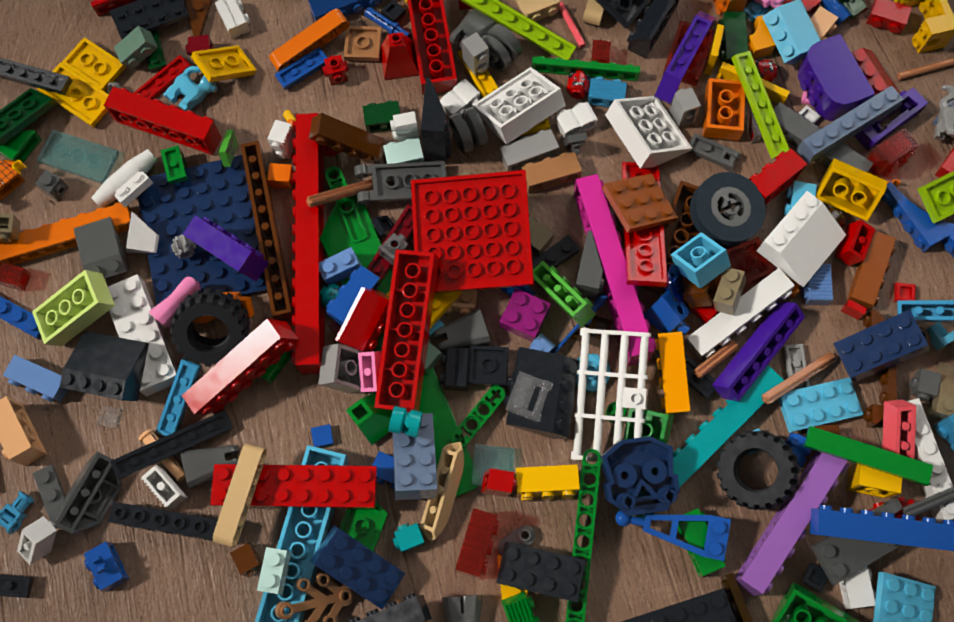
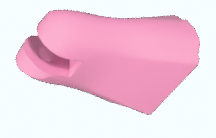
[149,277,201,329]

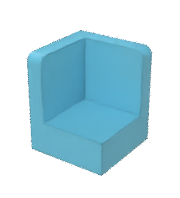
[926,322,954,351]

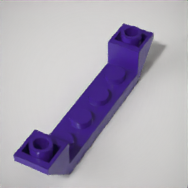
[654,11,716,104]

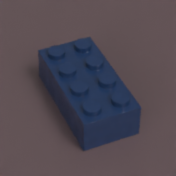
[833,309,930,383]
[310,526,406,610]

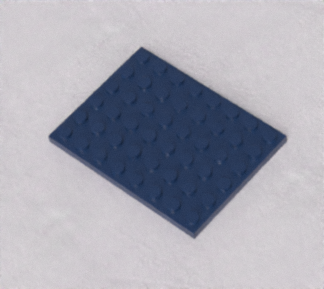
[138,155,267,306]

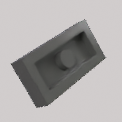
[563,132,587,155]

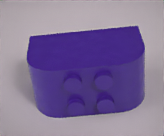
[798,34,875,121]

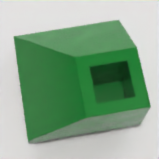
[346,392,392,445]

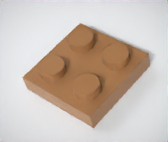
[344,26,382,61]

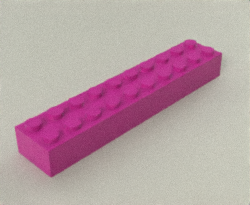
[573,174,656,367]

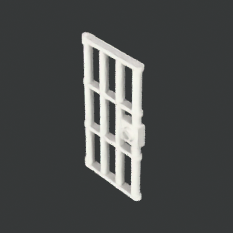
[571,327,651,461]

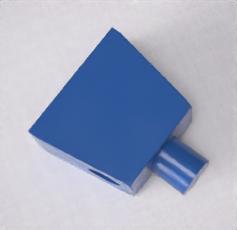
[643,288,690,335]

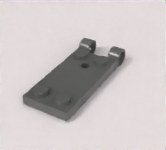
[354,161,446,205]
[811,498,903,585]

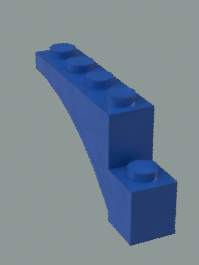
[881,182,954,257]

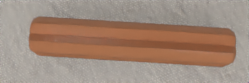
[694,340,739,378]

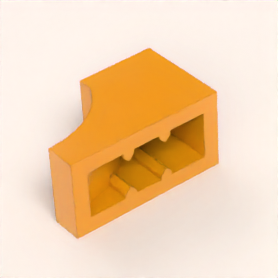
[747,15,776,59]

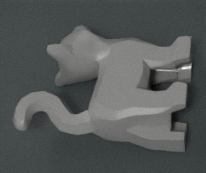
[934,84,954,140]

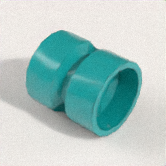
[388,406,423,438]

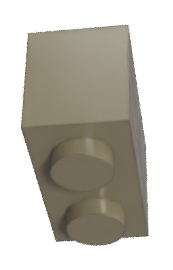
[713,268,746,316]

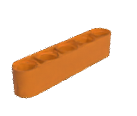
[269,9,350,72]

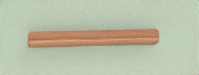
[306,179,373,207]
[762,352,836,404]

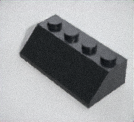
[627,0,679,59]

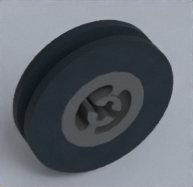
[690,172,766,247]

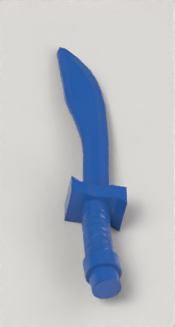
[551,294,608,354]

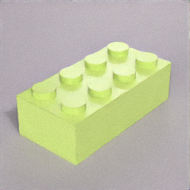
[32,270,115,346]

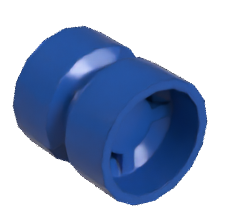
[785,433,812,471]

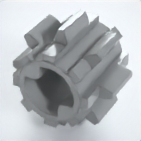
[171,234,197,259]

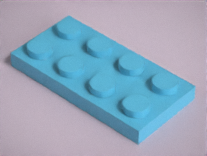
[778,377,863,433]

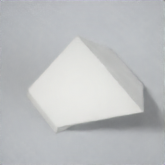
[125,212,159,253]

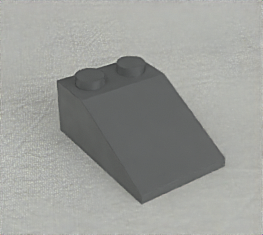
[73,217,130,278]
[575,231,605,301]

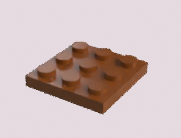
[602,173,678,233]

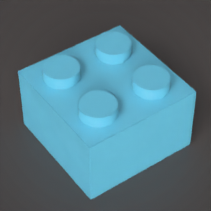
[671,232,731,289]

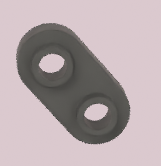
[498,525,535,556]

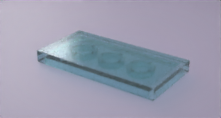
[37,129,119,184]

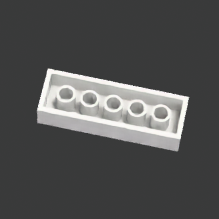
[108,274,178,396]

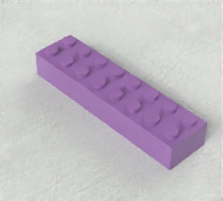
[735,451,849,596]

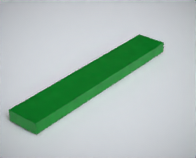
[804,426,933,486]

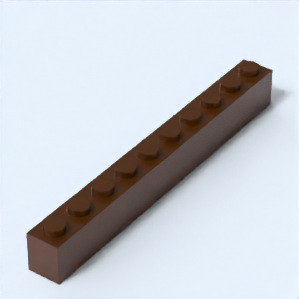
[240,141,295,321]

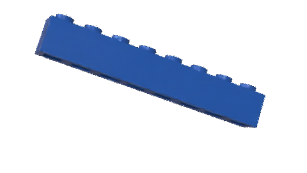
[810,505,954,551]

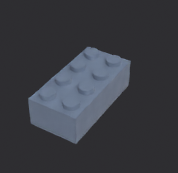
[392,413,437,500]

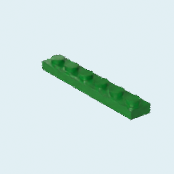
[532,56,640,82]

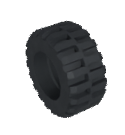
[170,288,250,367]
[716,431,800,510]

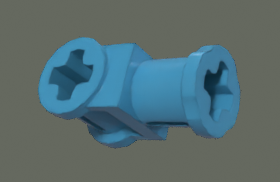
[0,491,35,534]

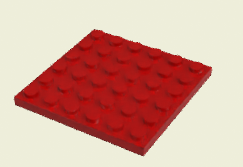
[411,170,534,293]

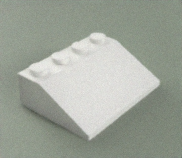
[473,67,566,144]
[605,96,692,169]
[757,191,846,287]

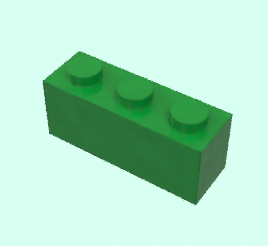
[677,508,726,577]

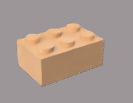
[0,396,47,466]

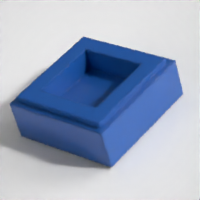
[311,424,334,448]

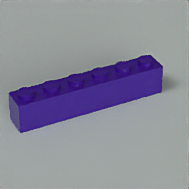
[712,301,805,402]

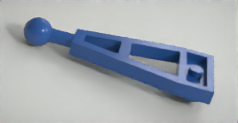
[615,511,731,561]

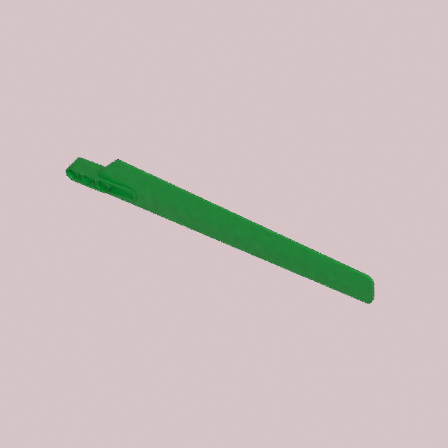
[320,166,480,498]

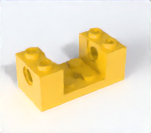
[893,0,954,54]

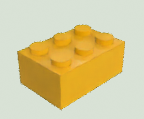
[815,158,887,221]
[515,464,580,501]

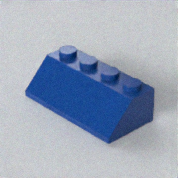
[307,0,382,22]

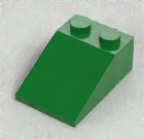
[623,408,674,475]

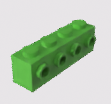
[533,261,596,328]

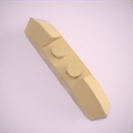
[420,442,464,542]

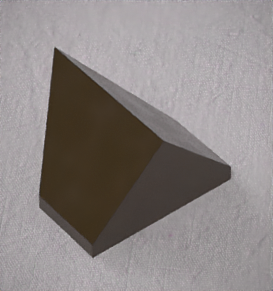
[570,316,613,348]

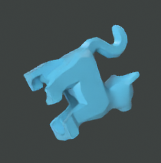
[163,66,218,111]

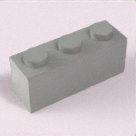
[500,129,559,171]

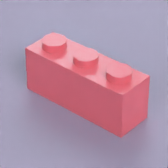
[882,400,916,459]

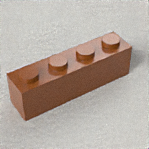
[846,231,896,311]

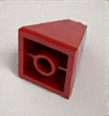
[380,32,419,80]

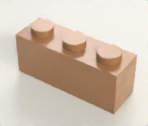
[522,152,582,194]

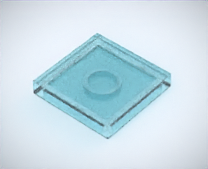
[471,444,515,486]

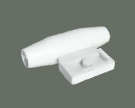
[91,149,158,208]

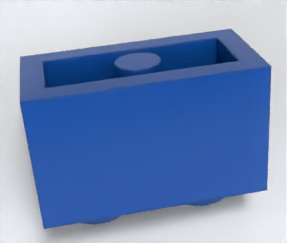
[84,541,130,592]

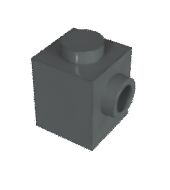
[35,170,69,201]
[909,369,941,401]

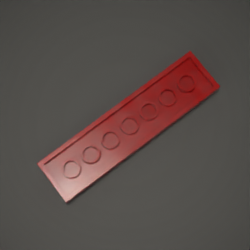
[621,162,668,287]
[210,464,377,509]

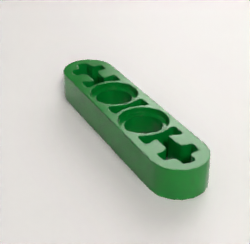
[450,386,505,449]

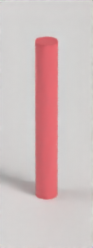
[559,2,586,48]

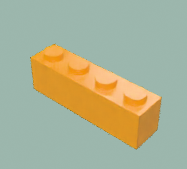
[655,331,691,413]

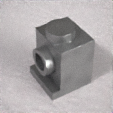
[378,233,409,266]

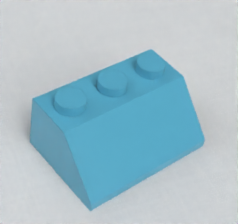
[762,0,821,65]

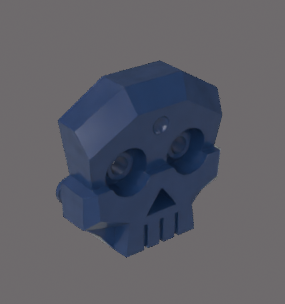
[600,436,680,516]

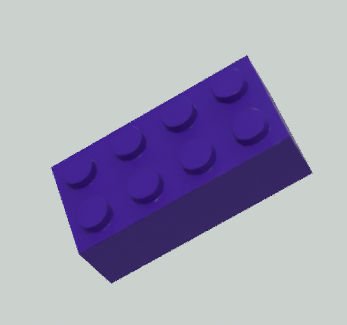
[182,215,269,282]

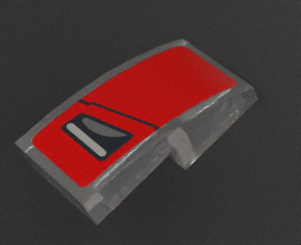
[748,111,762,144]

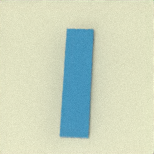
[156,359,202,436]

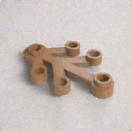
[275,573,354,622]

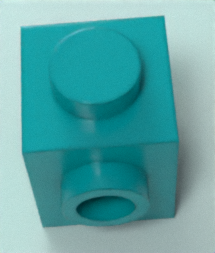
[393,523,425,553]

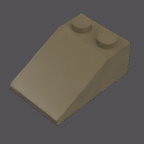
[927,361,954,420]

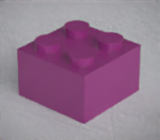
[499,288,551,342]

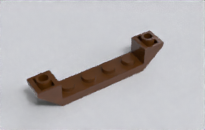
[863,309,897,428]

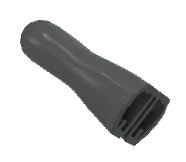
[449,9,496,49]
[432,308,491,352]
[181,445,240,489]
[442,595,482,622]

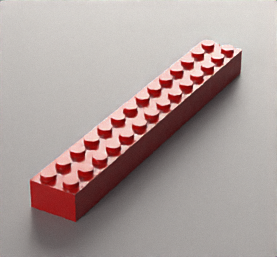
[292,113,325,375]

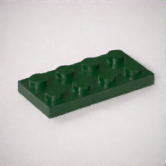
[0,88,56,146]

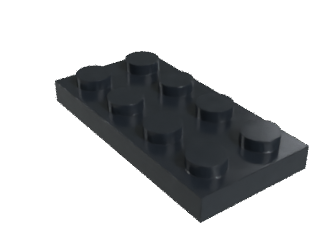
[110,0,190,39]
[496,542,587,603]

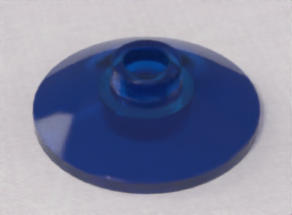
[665,264,684,303]

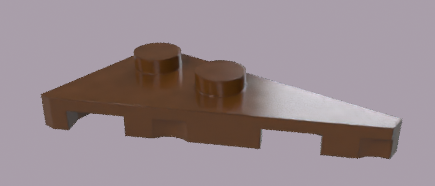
[186,0,213,36]

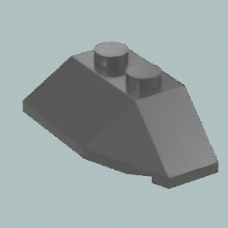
[54,451,122,534]

